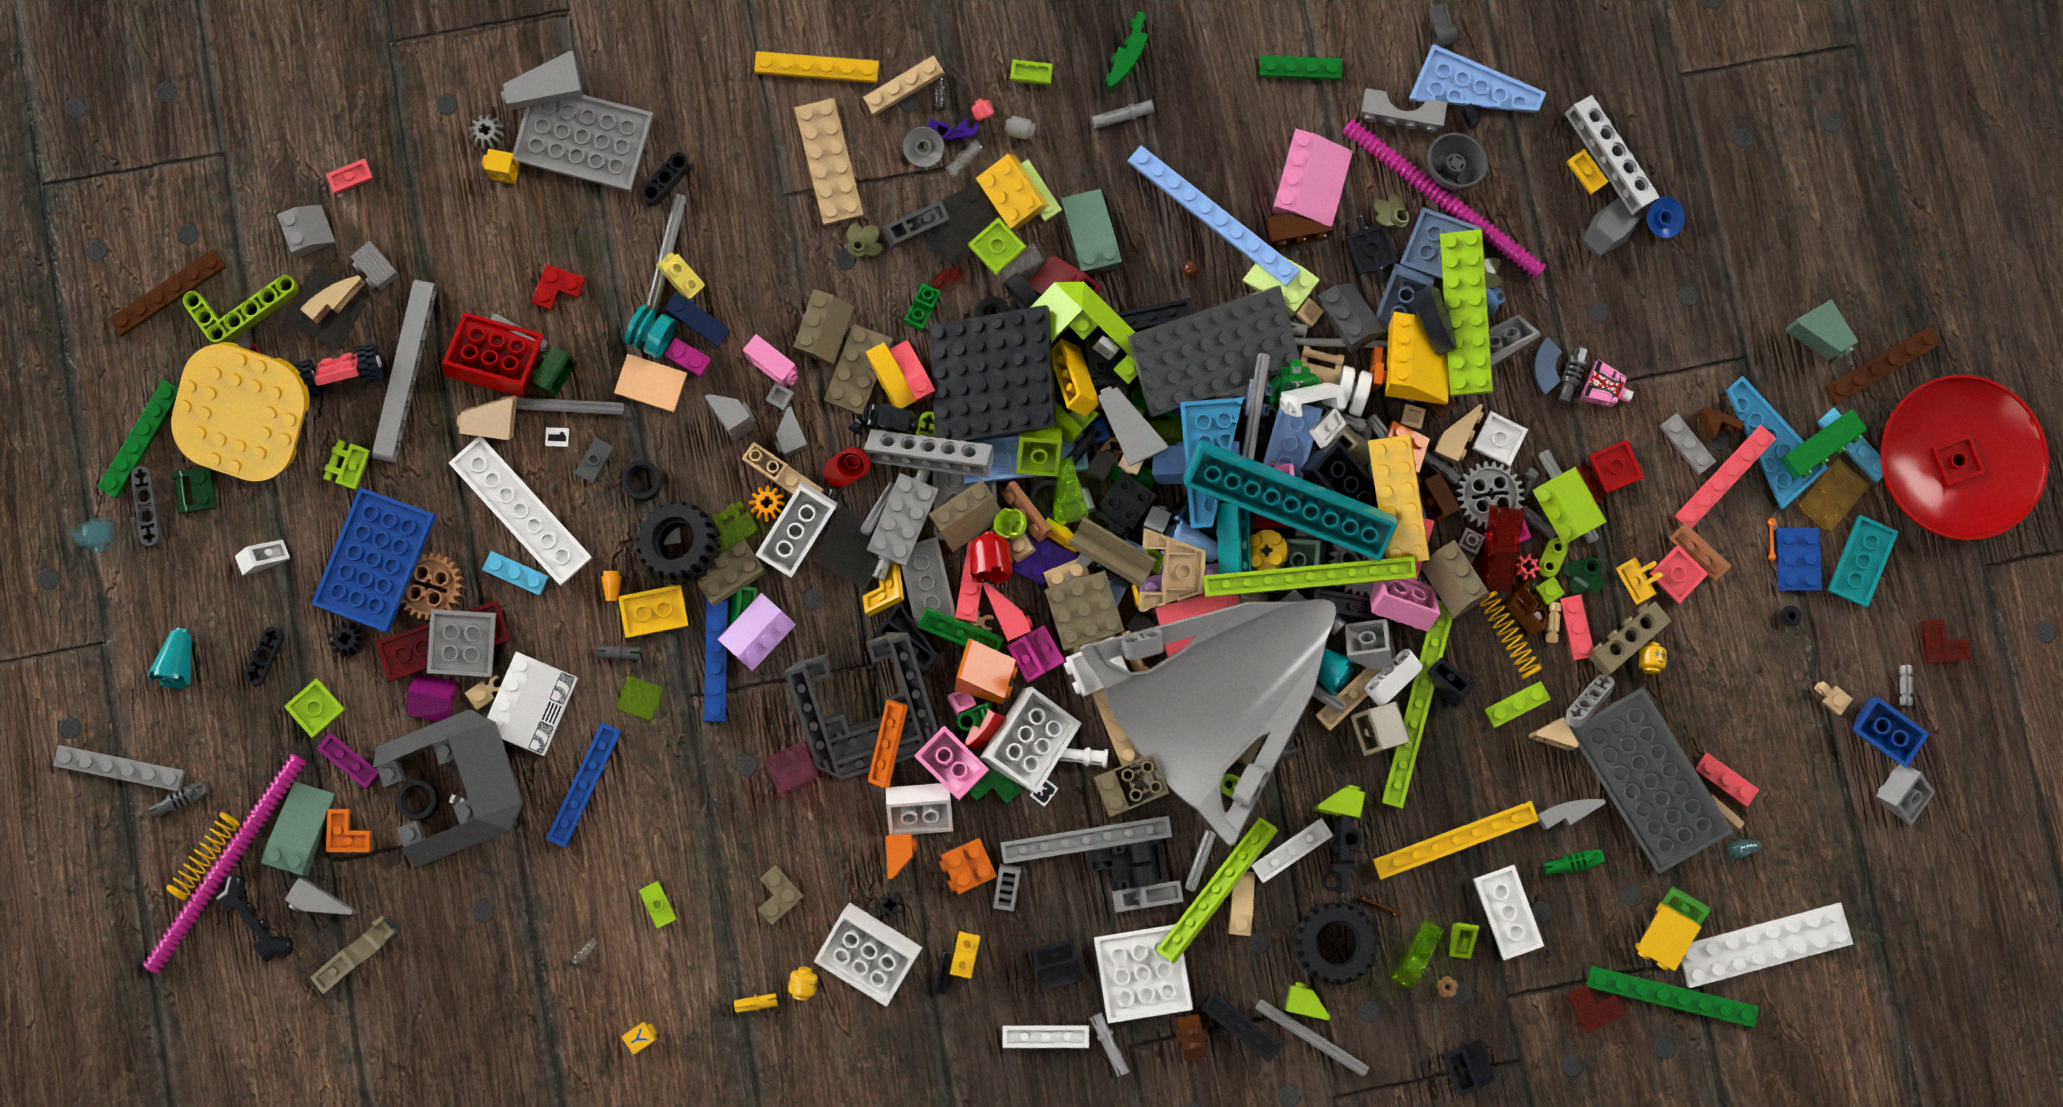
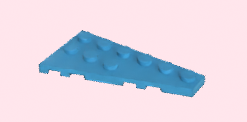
[1725,376,1828,510]
[1180,397,1244,529]

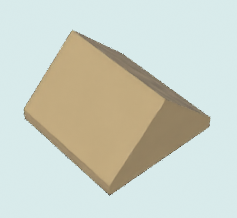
[1528,717,1578,751]

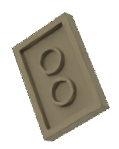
[696,539,766,607]

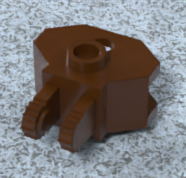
[1176,1014,1208,1061]

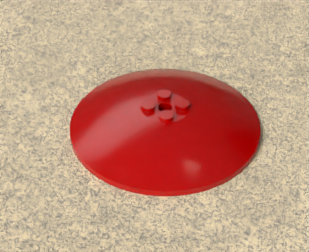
[1880,375,2049,541]

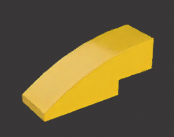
[865,342,916,409]

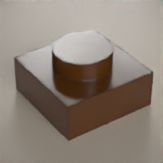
[1426,395,1456,419]

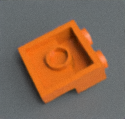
[939,838,997,895]

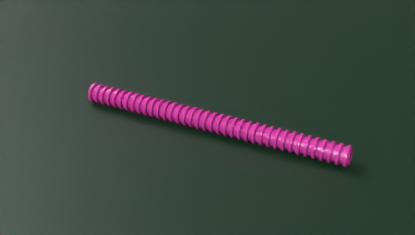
[1343,119,1546,279]
[143,754,307,974]

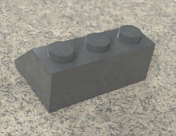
[1317,283,1386,354]

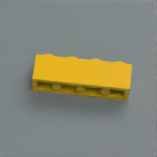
[1052,338,1099,417]

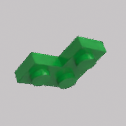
[969,765,1023,804]

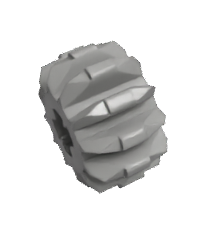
[469,114,505,150]

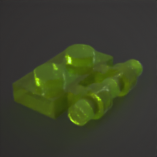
[711,500,759,552]

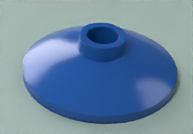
[1647,197,1685,238]

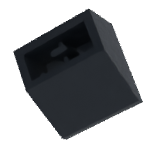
[1031,939,1083,991]
[1440,1039,1496,1096]

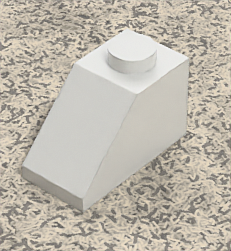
[235,539,290,575]

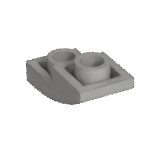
[1458,527,1485,564]

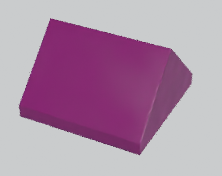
[407,674,459,722]

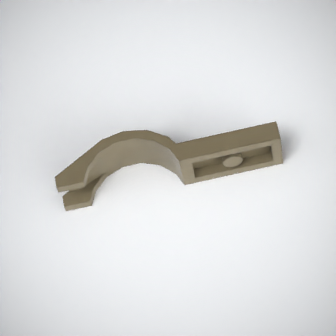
[310,915,396,994]

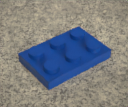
[1775,528,1822,591]

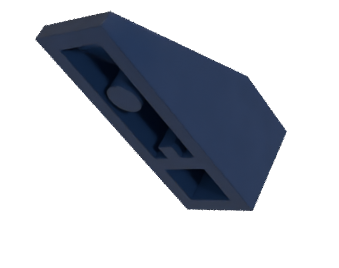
[664,292,730,347]

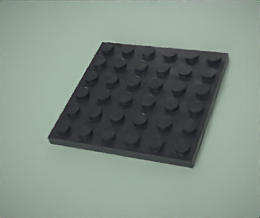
[929,305,1057,442]

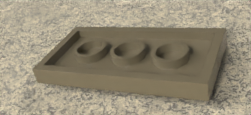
[824,324,893,416]

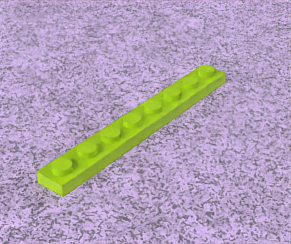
[1156,817,1278,964]

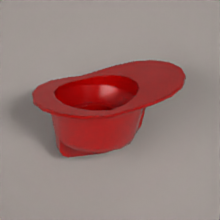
[824,447,871,487]

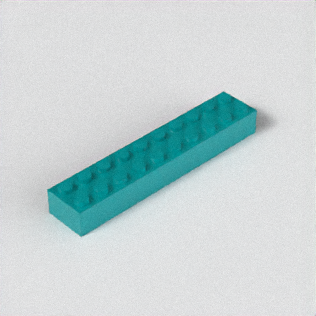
[1183,440,1398,561]

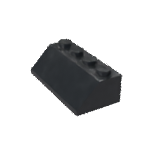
[1300,440,1378,508]

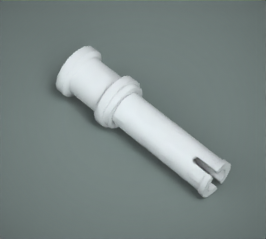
[1058,747,1108,768]

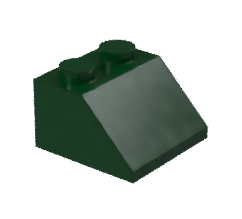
[530,346,577,398]

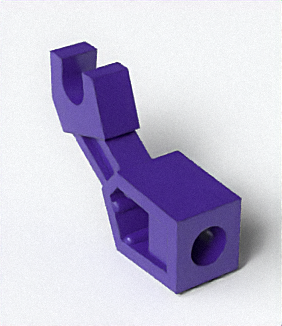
[927,118,980,143]

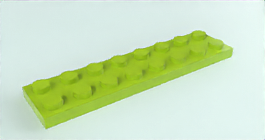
[1440,229,1493,397]

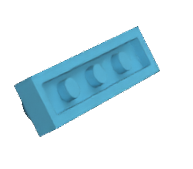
[1817,408,1883,483]

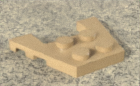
[1138,529,1206,612]

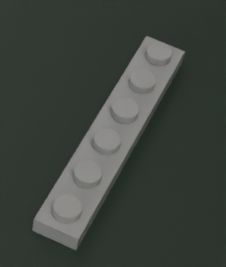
[53,745,185,791]

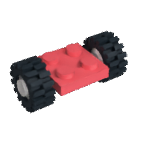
[292,343,384,398]

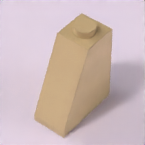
[457,395,517,440]

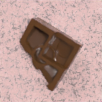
[1505,576,1549,636]

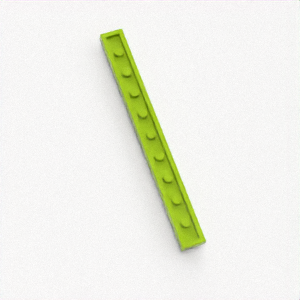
[1203,556,1417,598]
[1381,600,1453,809]

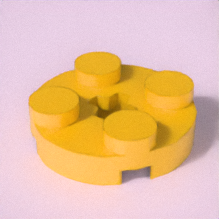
[1250,530,1289,570]

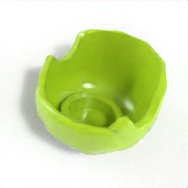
[993,508,1027,540]

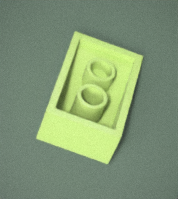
[1243,257,1320,317]

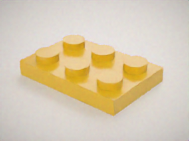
[618,585,689,638]

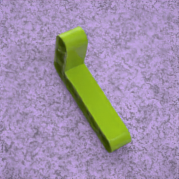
[183,275,300,344]

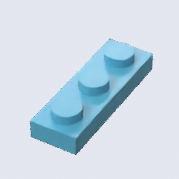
[482,551,549,596]

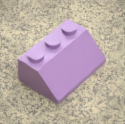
[718,593,796,671]

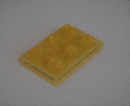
[1797,458,1870,533]

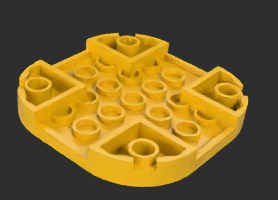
[171,342,310,481]

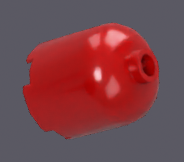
[970,531,1013,584]

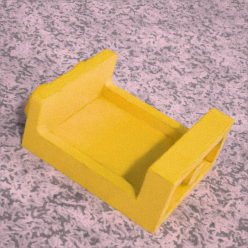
[1635,902,1701,971]

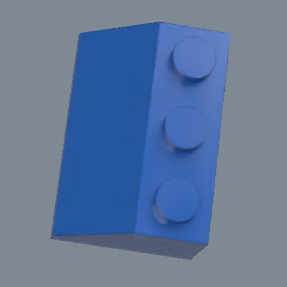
[1852,696,1930,768]

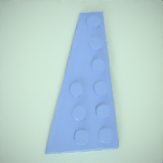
[1408,44,1546,113]

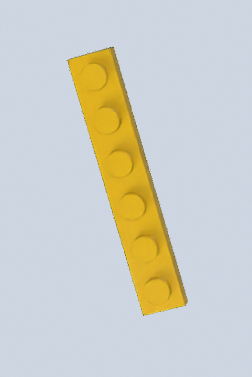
[754,51,879,83]

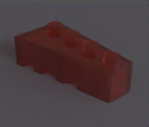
[1481,505,1525,592]

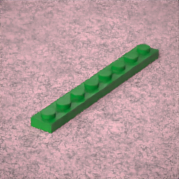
[1586,966,1759,1028]

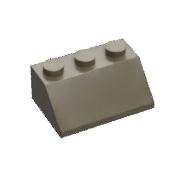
[793,289,854,365]
[929,480,1001,552]
[1421,540,1490,619]

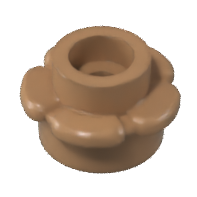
[1437,976,1458,997]

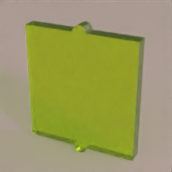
[616,675,663,721]

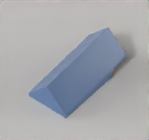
[1152,441,1240,484]

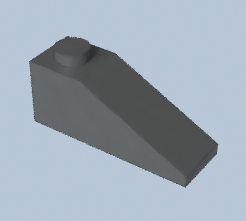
[882,201,950,249]

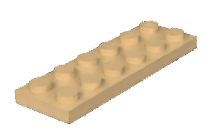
[794,98,864,226]

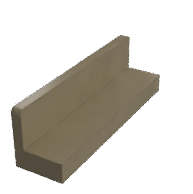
[1068,517,1156,588]

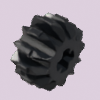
[329,622,366,658]

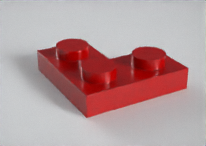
[531,264,586,311]

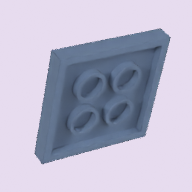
[1400,208,1481,280]

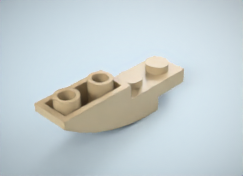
[742,442,824,495]

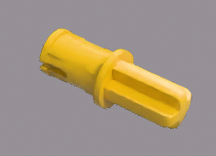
[734,993,777,1013]

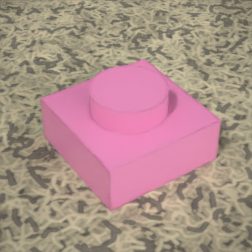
[948,691,977,716]

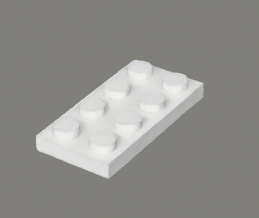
[1473,865,1544,960]

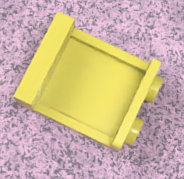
[655,252,705,299]

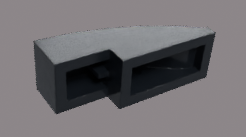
[1413,286,1457,356]

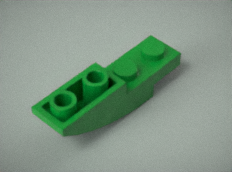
[1105,11,1148,92]

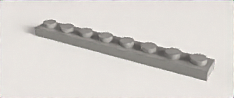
[1000,816,1172,864]

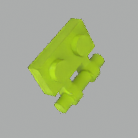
[323,440,372,491]

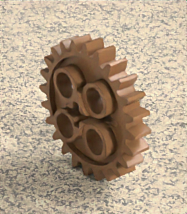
[401,552,465,622]

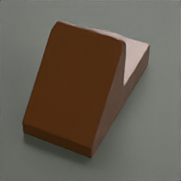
[1699,406,1744,440]

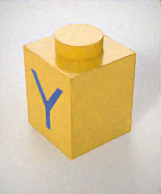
[622,1021,658,1055]

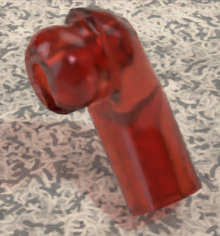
[932,267,962,290]

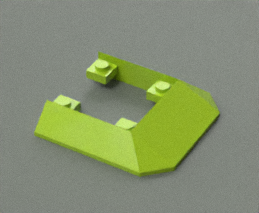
[1030,282,1138,445]

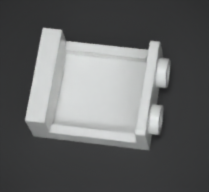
[1280,382,1346,417]
[1064,637,1127,697]

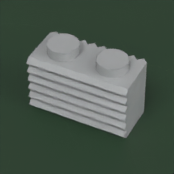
[351,241,400,291]

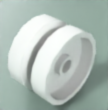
[1331,365,1373,417]

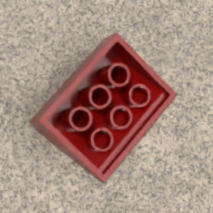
[442,312,544,398]

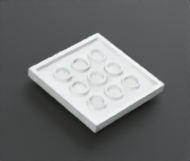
[1094,924,1193,1023]

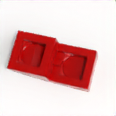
[964,710,1005,750]

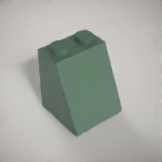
[1785,299,1858,361]

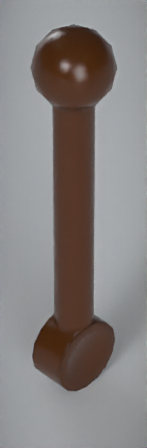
[1358,895,1401,916]

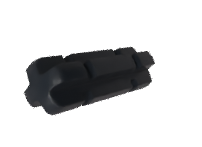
[935,951,953,994]

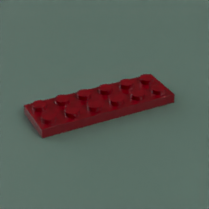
[376,600,511,682]

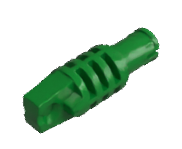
[1544,850,1605,876]

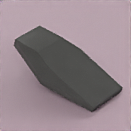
[1581,197,1645,258]

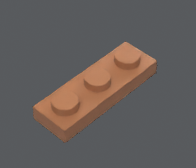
[1002,480,1052,543]
[1669,523,1732,581]

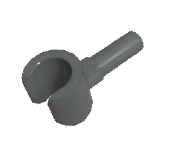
[1522,467,1538,498]

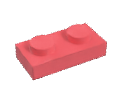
[326,158,374,195]

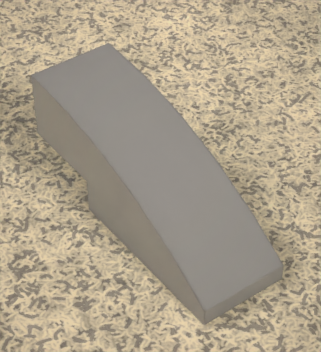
[1537,799,1606,830]
[1112,880,1183,913]

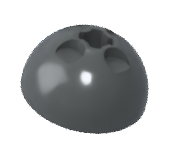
[1427,133,1488,191]

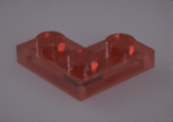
[1921,620,1970,664]
[1566,985,1626,1034]

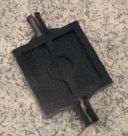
[1345,215,1399,284]

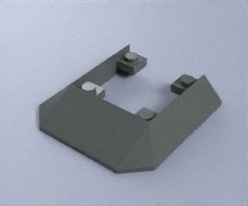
[784,632,938,780]
[373,709,524,868]

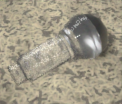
[571,938,597,968]

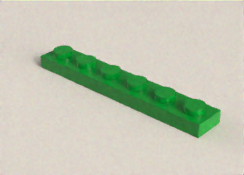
[97,380,179,499]

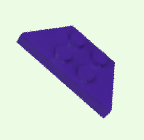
[1007,530,1078,585]

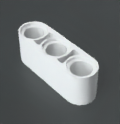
[1365,649,1423,706]

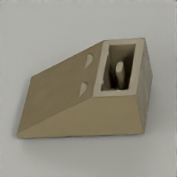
[1093,754,1169,818]

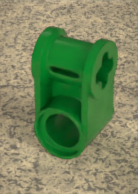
[957,701,993,733]

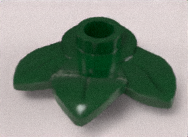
[1562,557,1603,594]

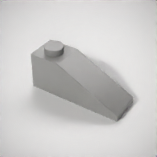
[285,878,358,915]

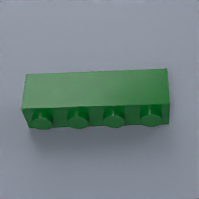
[1780,409,1867,479]

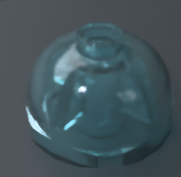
[69,516,115,553]

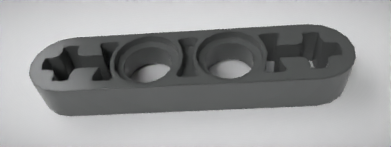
[131,466,161,547]

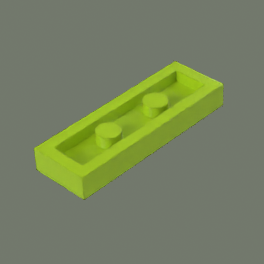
[1484,681,1551,728]

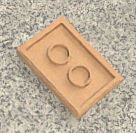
[614,354,688,413]

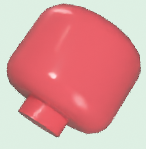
[971,98,994,121]

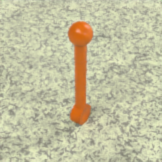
[1767,518,1777,561]

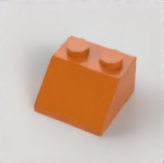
[885,834,918,880]

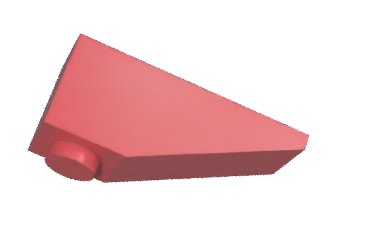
[889,340,935,404]
[982,582,1033,643]

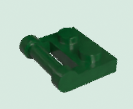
[172,467,218,514]

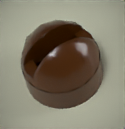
[1183,260,1201,278]

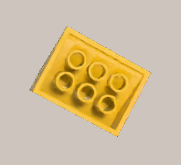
[1385,312,1449,405]

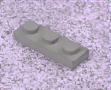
[1659,413,1716,475]

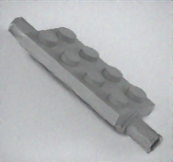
[867,469,939,581]

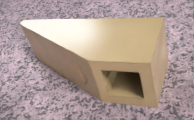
[1432,404,1484,465]

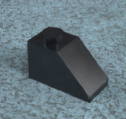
[877,403,919,435]
[1427,658,1474,709]

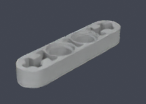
[1565,675,1615,728]

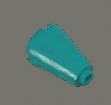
[147,628,192,689]
[1317,648,1357,696]

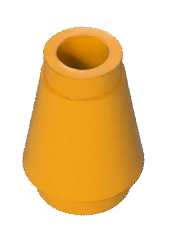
[601,571,622,601]

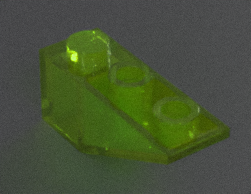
[1392,919,1444,989]

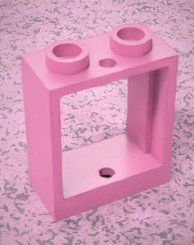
[743,334,798,388]

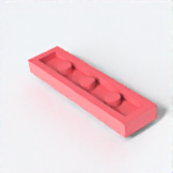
[955,539,983,623]

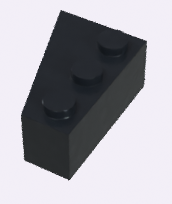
[873,602,938,677]

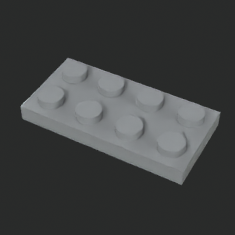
[901,537,956,628]

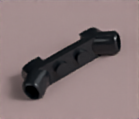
[216,875,293,962]

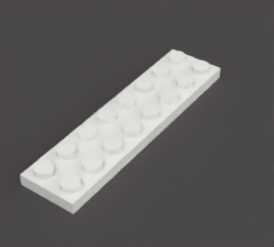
[449,436,592,586]
[1681,902,1853,988]

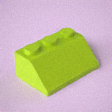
[1532,467,1607,545]

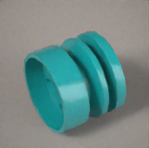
[624,304,677,359]

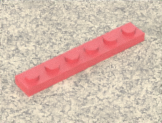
[1674,425,1777,529]

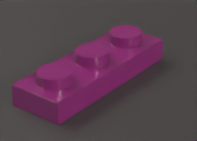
[317,732,379,789]

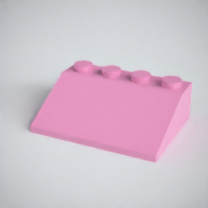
[1272,129,1353,227]

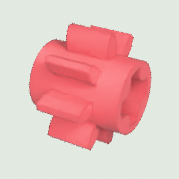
[1513,554,1541,581]

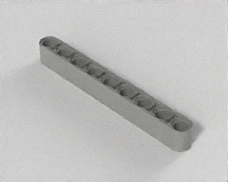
[372,279,437,462]

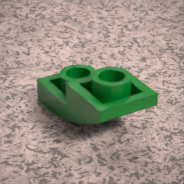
[904,283,941,332]

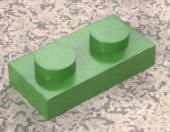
[1662,886,1710,925]

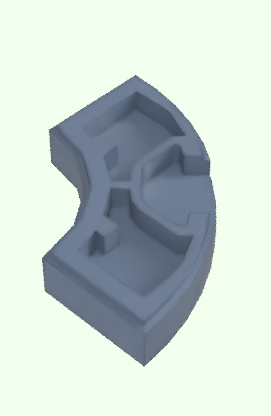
[1534,337,1562,395]

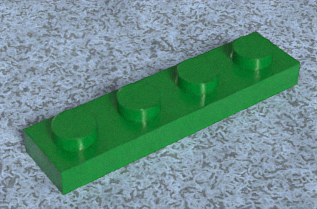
[1259,55,1342,81]
[917,606,1003,651]

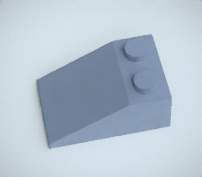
[1375,263,1434,331]

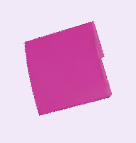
[1007,625,1066,683]

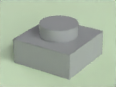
[1093,336,1119,360]
[765,382,794,411]

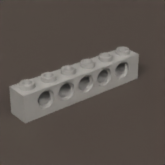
[1565,95,1660,215]
[864,429,994,478]

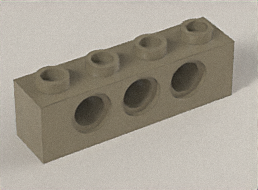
[1588,601,1672,677]

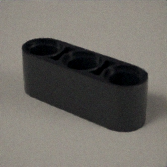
[642,152,690,206]

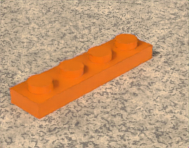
[867,700,908,788]

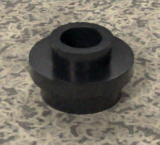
[1780,606,1802,627]

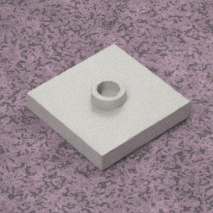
[1472,411,1528,467]

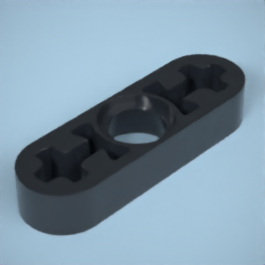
[244,627,284,686]

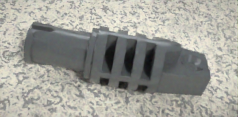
[1558,347,1588,404]
[149,781,209,819]

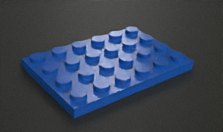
[311,487,437,633]

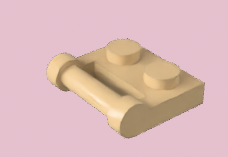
[1300,346,1345,385]

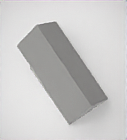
[1489,314,1541,368]

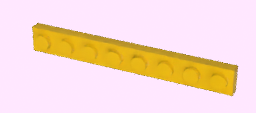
[1372,801,1539,880]

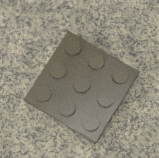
[1044,571,1124,650]

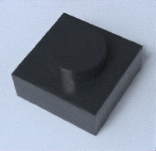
[1460,103,1480,130]

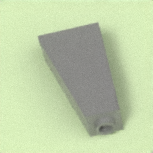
[501,51,583,110]
[1098,386,1168,467]

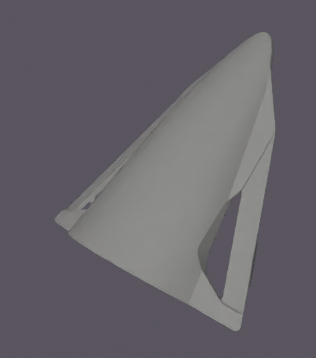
[1080,599,1336,846]

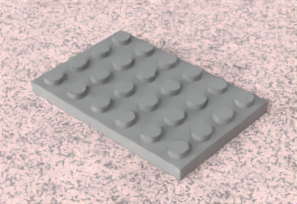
[513,95,654,192]

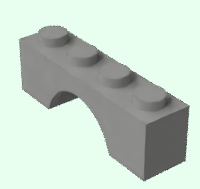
[1360,88,1447,133]

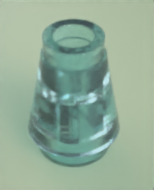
[1727,839,1761,860]

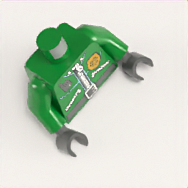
[1265,359,1329,419]

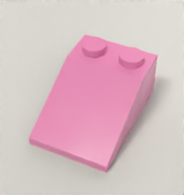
[914,726,989,800]

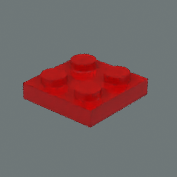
[1588,440,1644,494]

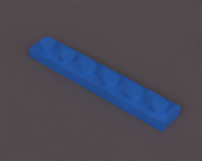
[704,597,729,722]
[546,723,622,848]

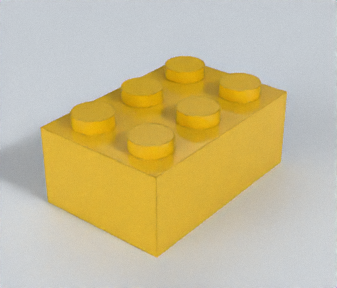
[976,154,1049,230]

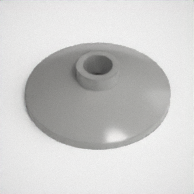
[903,127,944,167]

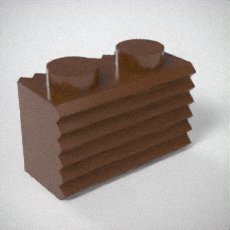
[1418,473,1461,523]

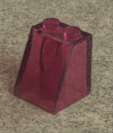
[766,741,822,797]

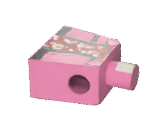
[1580,360,1634,407]

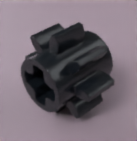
[862,404,881,429]
[877,892,904,919]

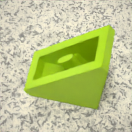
[1449,923,1479,959]

